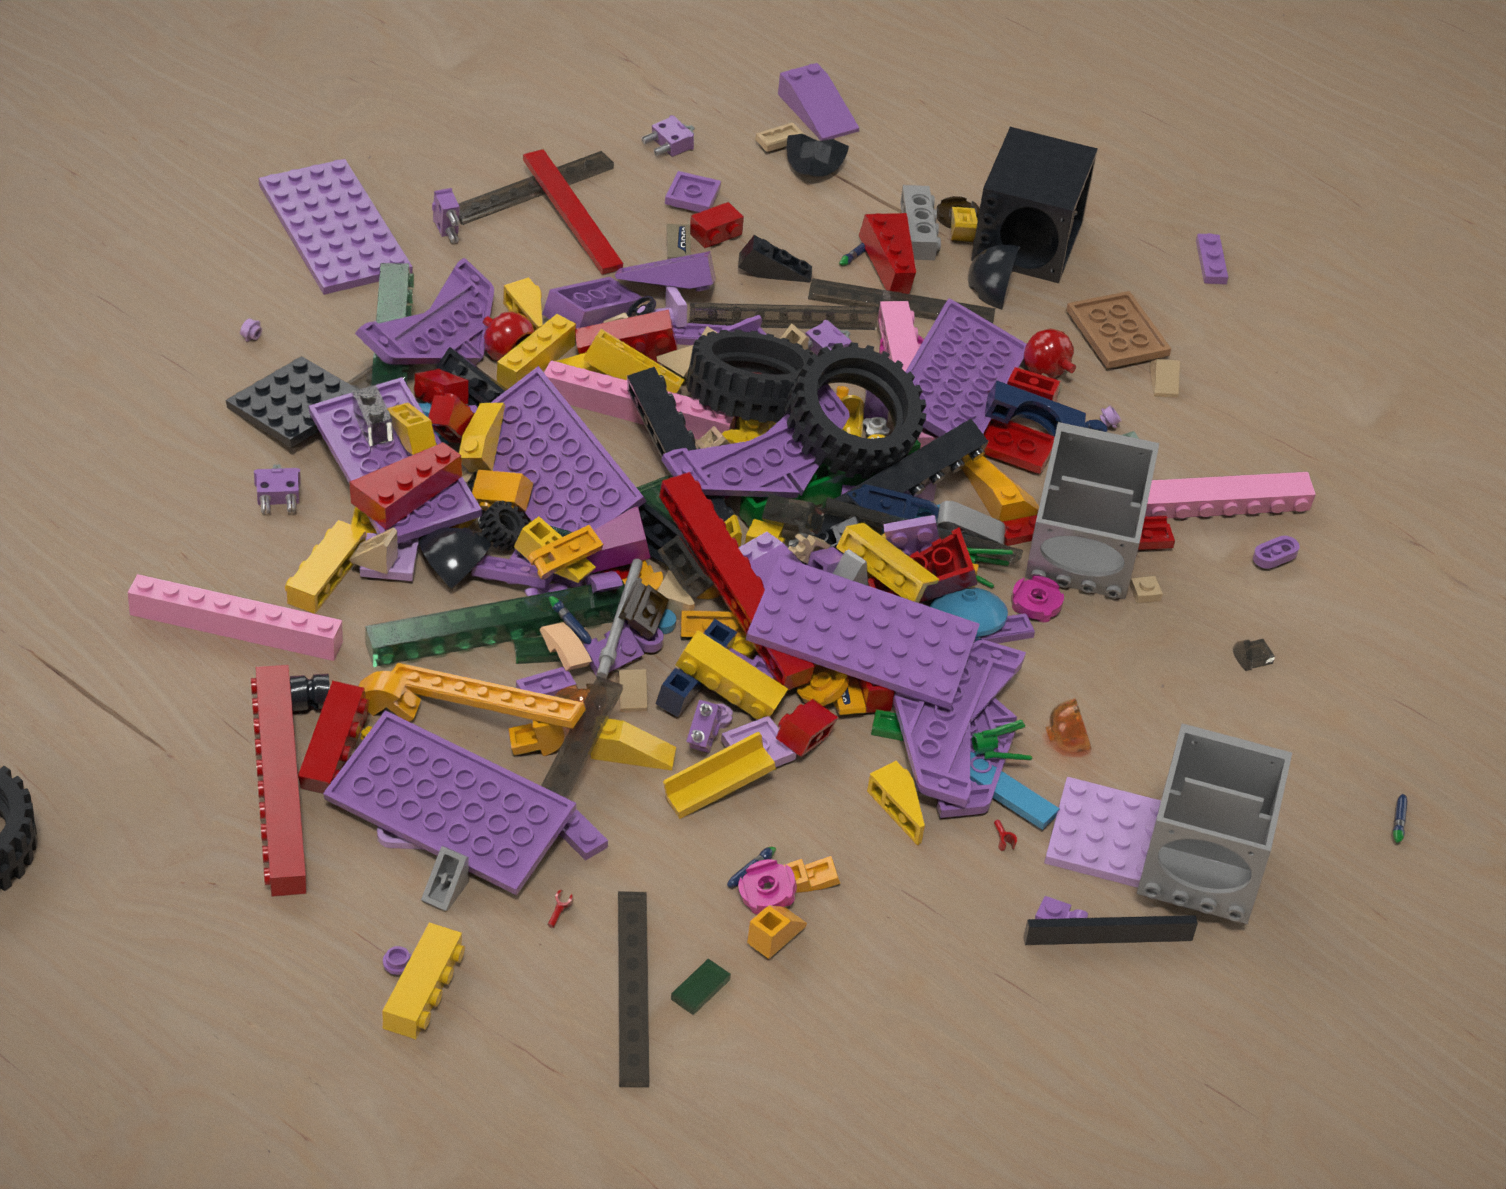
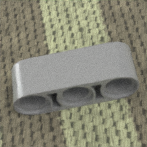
[937,501,1006,549]

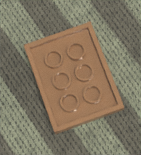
[1066,291,1171,369]

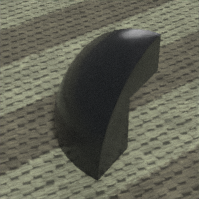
[787,134,849,177]
[967,245,1019,310]
[418,527,492,589]

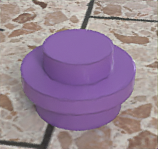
[383,946,411,975]

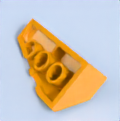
[962,456,1039,522]

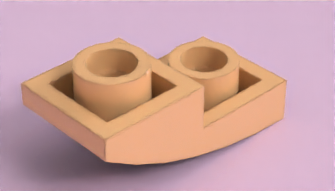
[539,622,592,671]

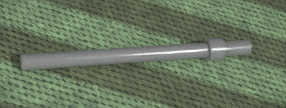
[596,559,643,680]

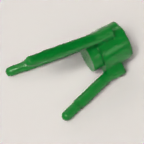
[967,547,1013,588]
[972,720,1033,761]

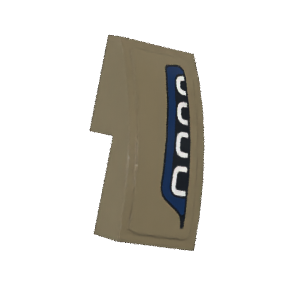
[666,224,691,259]

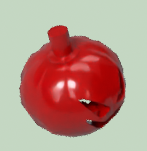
[483,311,534,361]
[1024,328,1076,379]

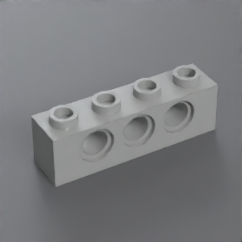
[900,185,941,260]

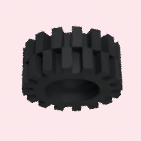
[479,501,528,551]

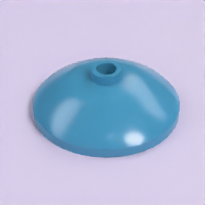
[930,587,1008,637]

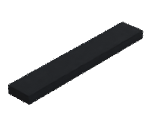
[1023,915,1198,945]

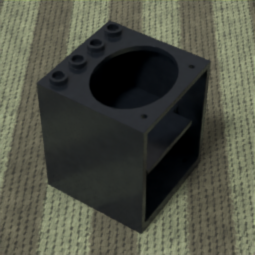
[971,127,1098,284]

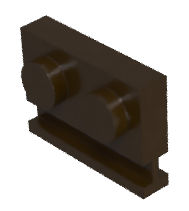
[618,578,669,639]

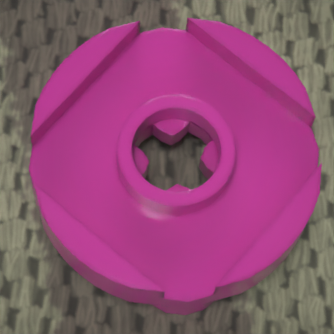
[1011,576,1064,623]
[738,859,797,915]

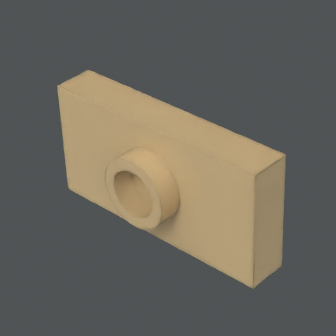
[755,123,804,152]

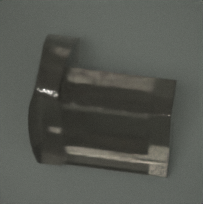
[1233,639,1275,671]

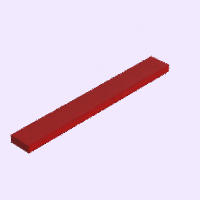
[523,149,624,275]

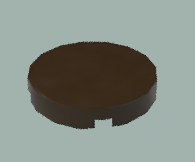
[936,196,980,229]

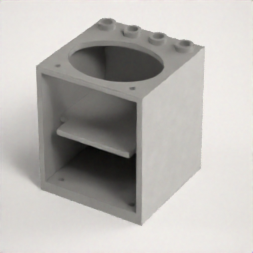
[1025,422,1159,599]
[1137,723,1292,924]

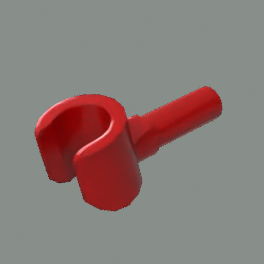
[994,819,1017,851]
[547,890,574,928]

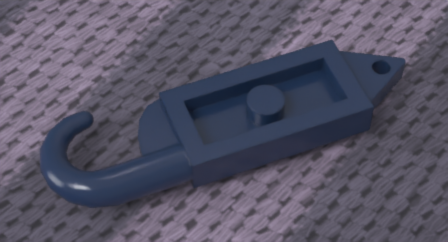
[846,484,939,524]

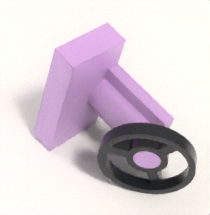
[626,286,687,327]

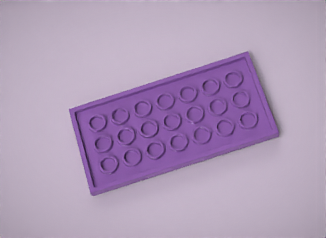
[259,159,412,295]
[905,298,1027,437]
[491,366,646,537]
[309,377,482,544]
[746,556,980,710]
[323,710,577,895]

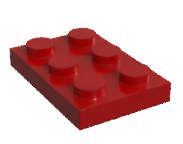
[983,418,1055,474]

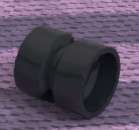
[290,673,330,711]

